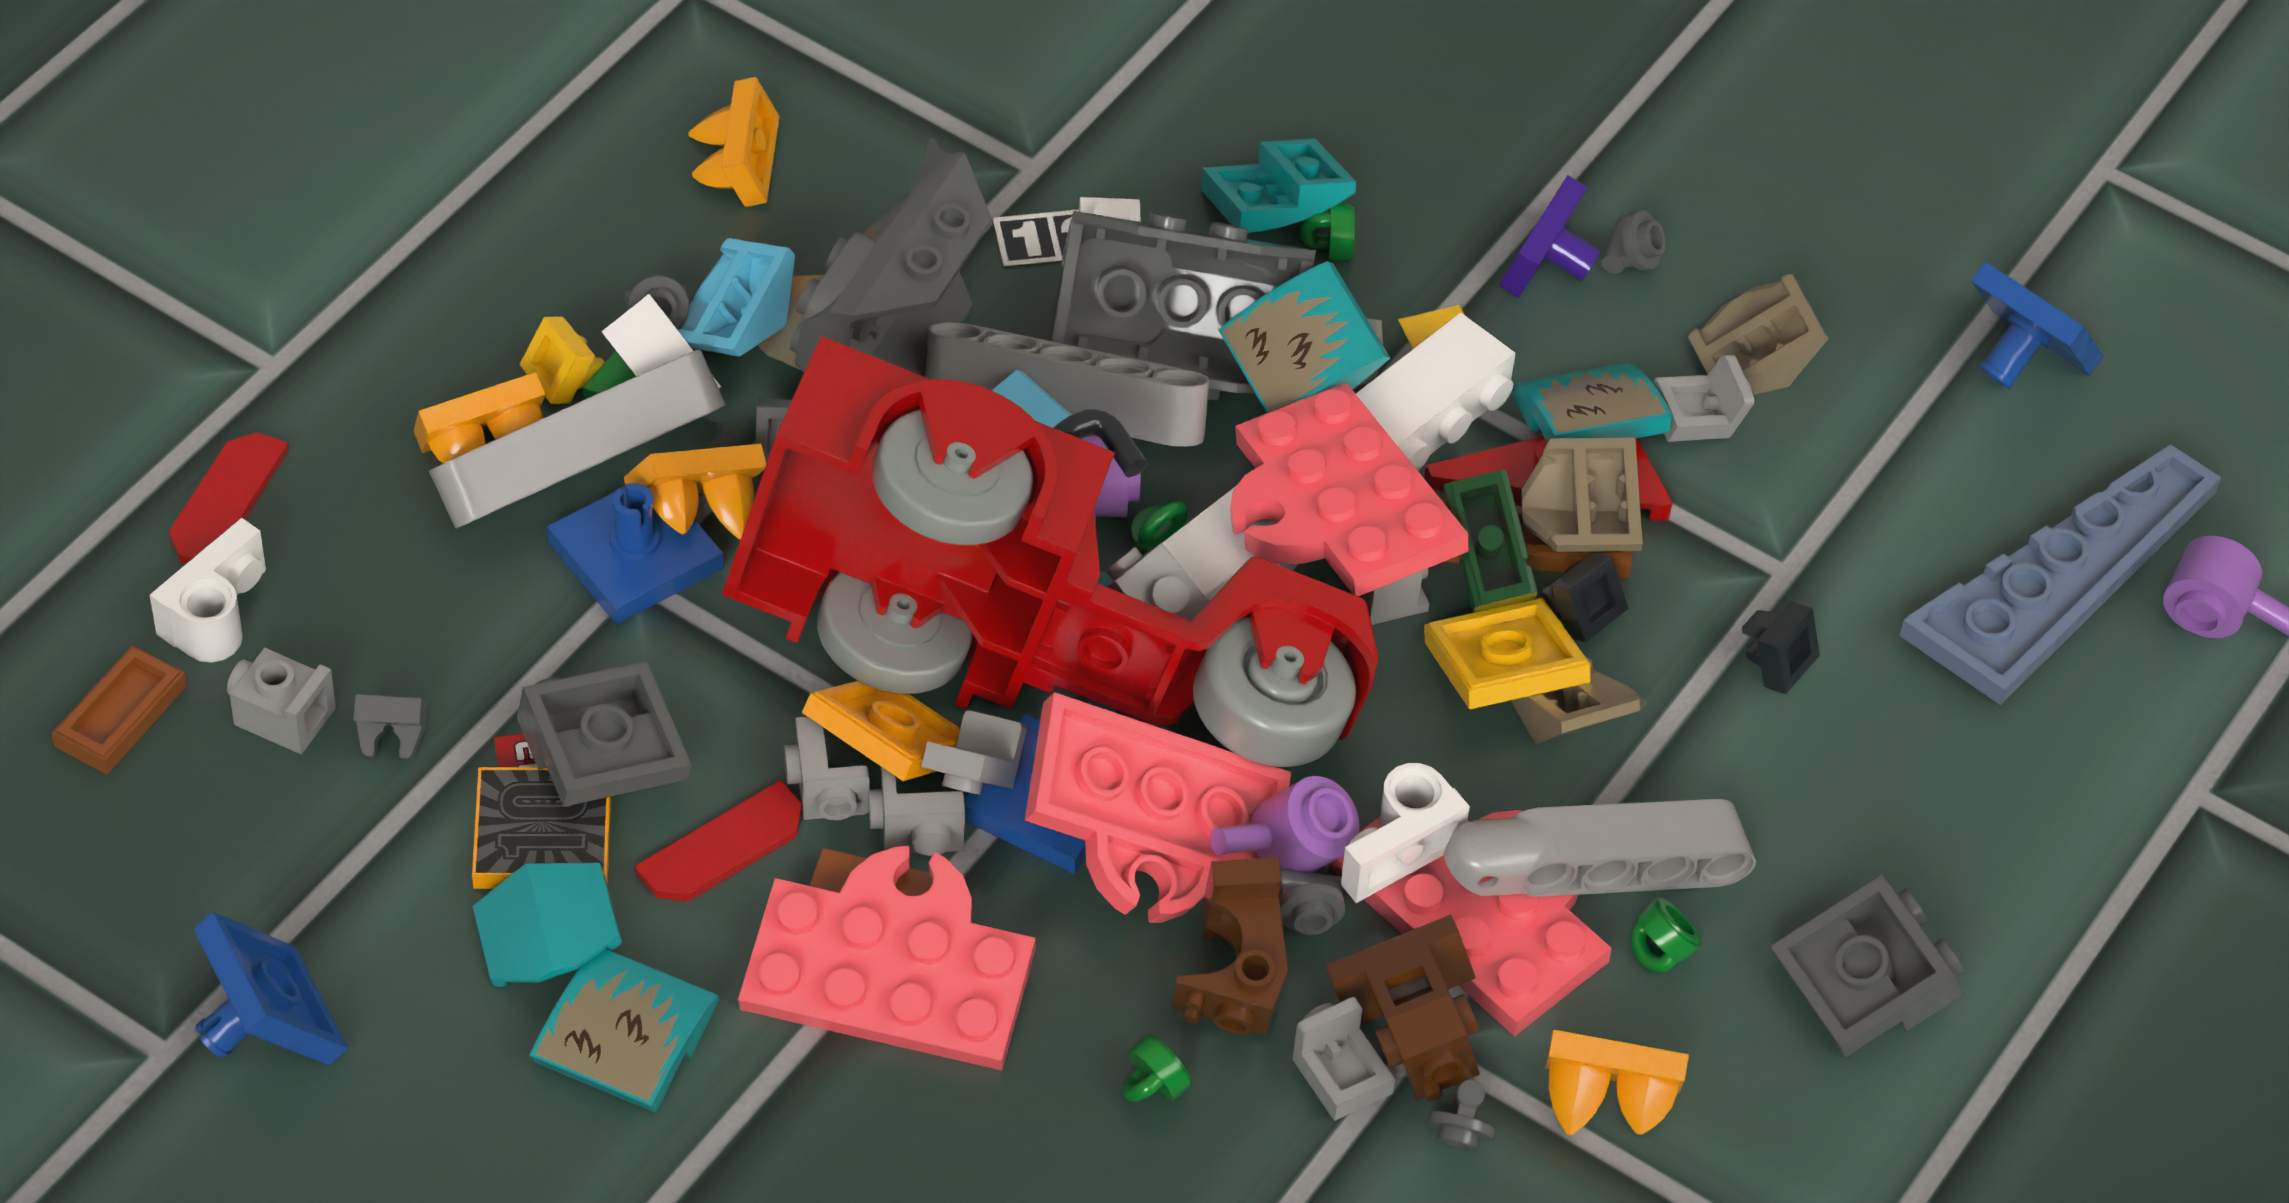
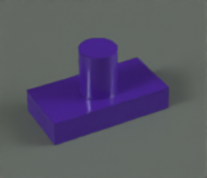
[1499,175,1601,298]

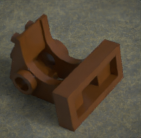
[1171,857,1288,1036]
[1325,914,1480,1101]

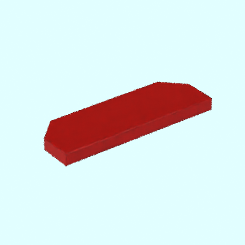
[169,432,289,564]
[634,780,802,902]

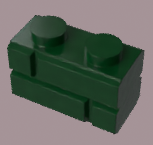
[1442,469,1537,613]

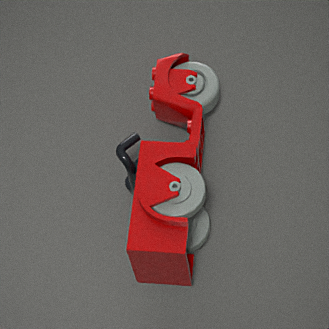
[722,336,1379,767]

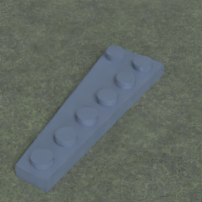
[1899,444,2221,705]

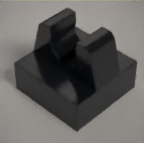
[1542,552,1628,642]
[1742,601,1820,694]

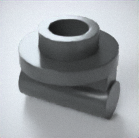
[1601,210,1666,274]
[624,274,689,329]
[1279,869,1345,935]
[1427,1080,1496,1151]

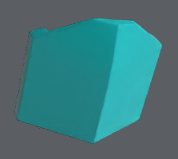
[472,863,622,987]

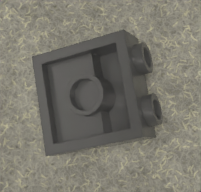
[517,661,692,807]
[1770,874,1964,1058]

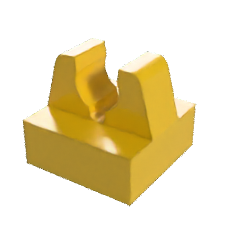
[519,316,605,404]

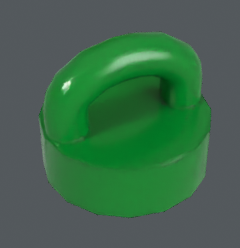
[1299,202,1355,262]
[1130,501,1191,555]
[1630,898,1702,973]
[1121,1035,1192,1102]

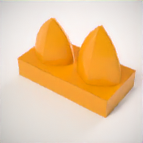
[688,77,780,207]
[413,372,545,464]
[624,444,767,540]
[1545,1029,1689,1136]

